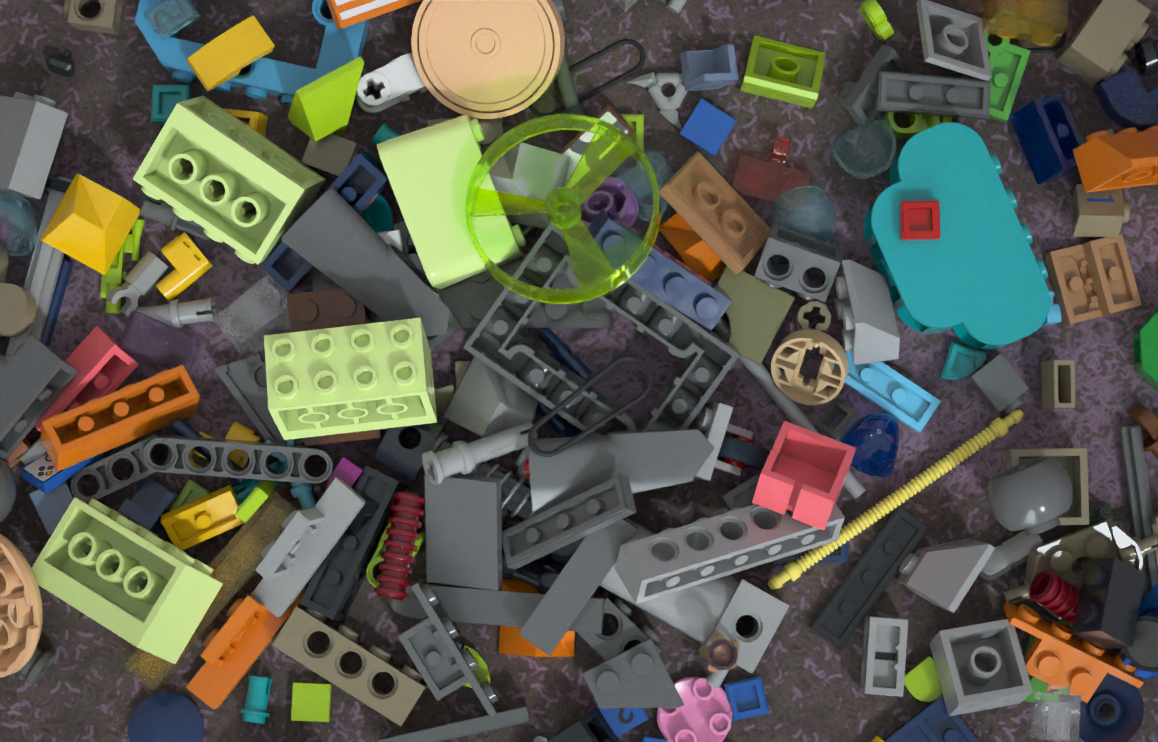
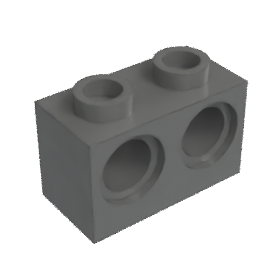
[754,223,844,302]
[577,597,662,660]

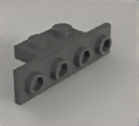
[398,578,499,718]

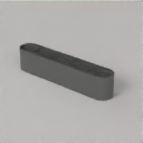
[143,435,334,483]

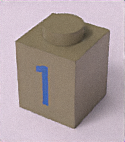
[1070,184,1130,238]

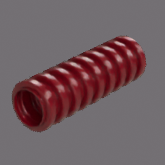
[374,491,425,600]
[1029,570,1080,626]

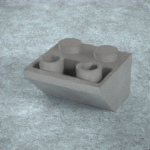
[834,260,900,365]

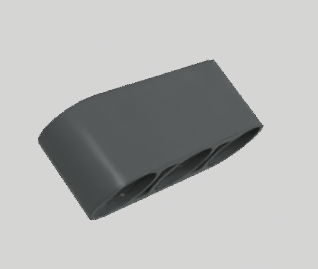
[70,436,173,502]

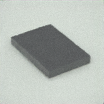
[424,473,503,591]

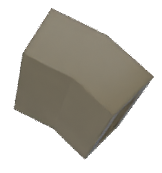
[1038,360,1075,410]

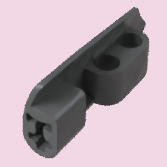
[281,187,451,336]
[528,428,715,513]

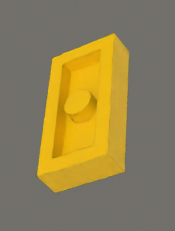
[161,485,245,550]

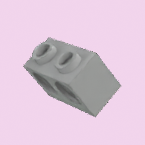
[860,615,908,697]

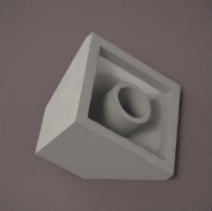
[897,538,995,613]

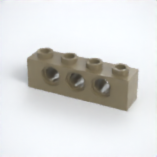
[272,605,427,726]

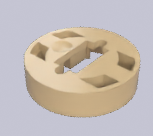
[771,329,849,405]

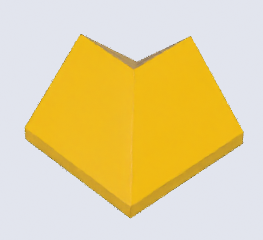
[40,173,141,275]

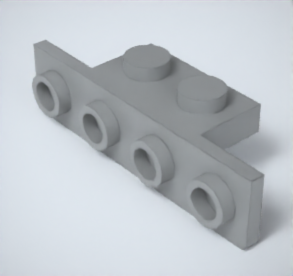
[251,477,365,617]

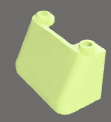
[377,114,527,289]

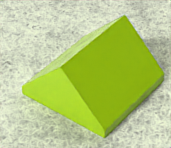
[740,35,826,108]

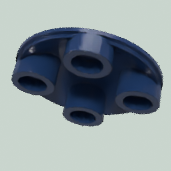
[128,691,204,742]

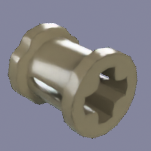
[795,301,831,332]

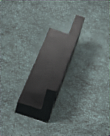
[300,466,409,622]

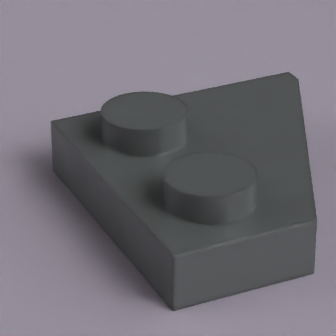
[582,638,684,708]

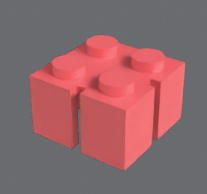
[752,421,856,530]

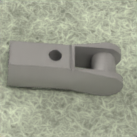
[979,530,1044,581]

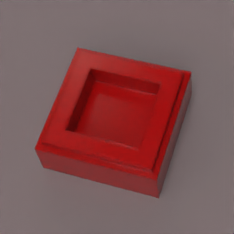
[899,200,940,241]

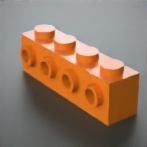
[41,365,200,472]

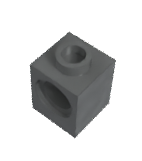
[967,353,1029,414]

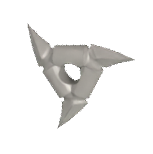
[626,72,688,130]

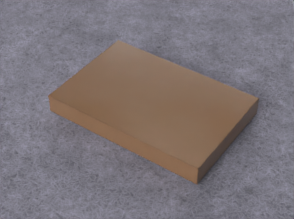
[658,151,770,275]

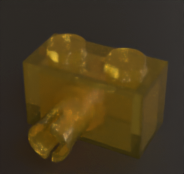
[983,0,1068,46]

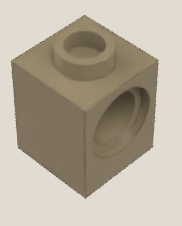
[64,0,123,35]
[301,133,360,179]

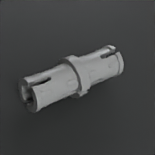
[137,297,217,331]

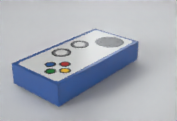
[20,452,107,494]

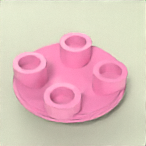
[657,677,733,742]

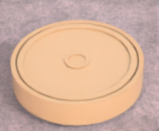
[411,0,565,119]

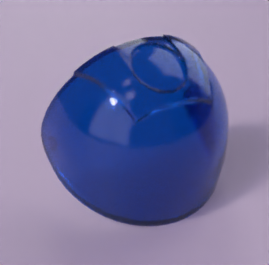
[842,413,899,477]

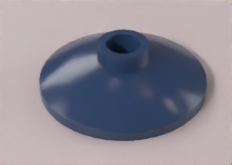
[1067,673,1144,742]

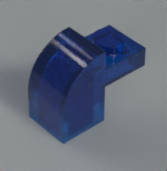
[1093,67,1158,130]

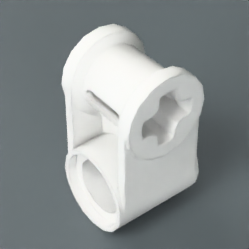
[356,53,428,114]

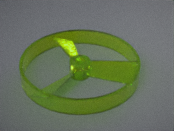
[465,114,661,304]

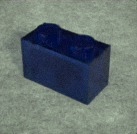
[1009,92,1084,185]

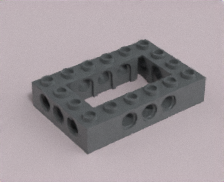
[463,219,740,436]

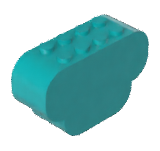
[863,122,1050,351]

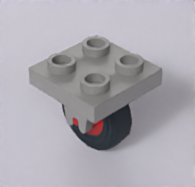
[690,403,770,481]

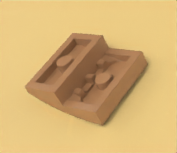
[1043,234,1142,326]

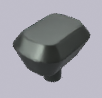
[47,50,75,77]

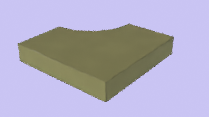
[717,266,795,365]

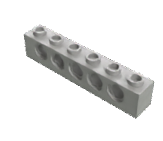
[615,504,845,604]

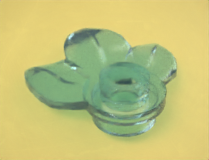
[613,150,675,221]

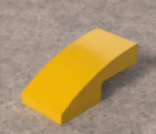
[187,15,275,92]

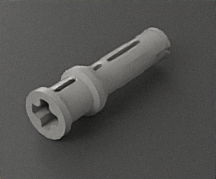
[422,421,538,485]

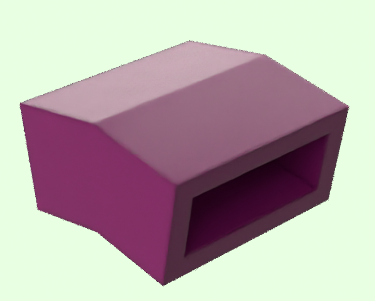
[325,457,363,491]

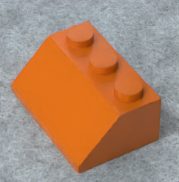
[1073,125,1158,193]

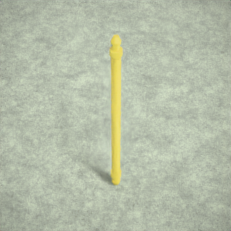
[767,409,1024,590]

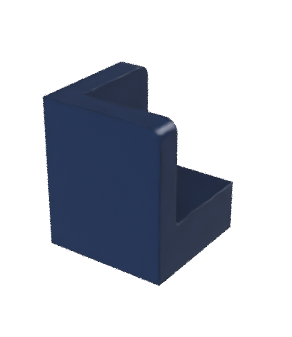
[118,478,179,534]

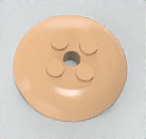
[0,533,43,678]

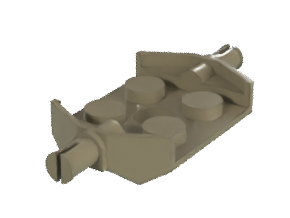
[1003,519,1158,620]

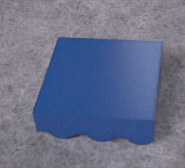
[679,98,737,157]

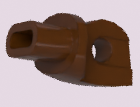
[1127,403,1158,459]

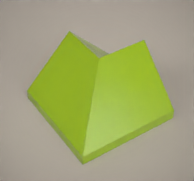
[287,56,364,142]

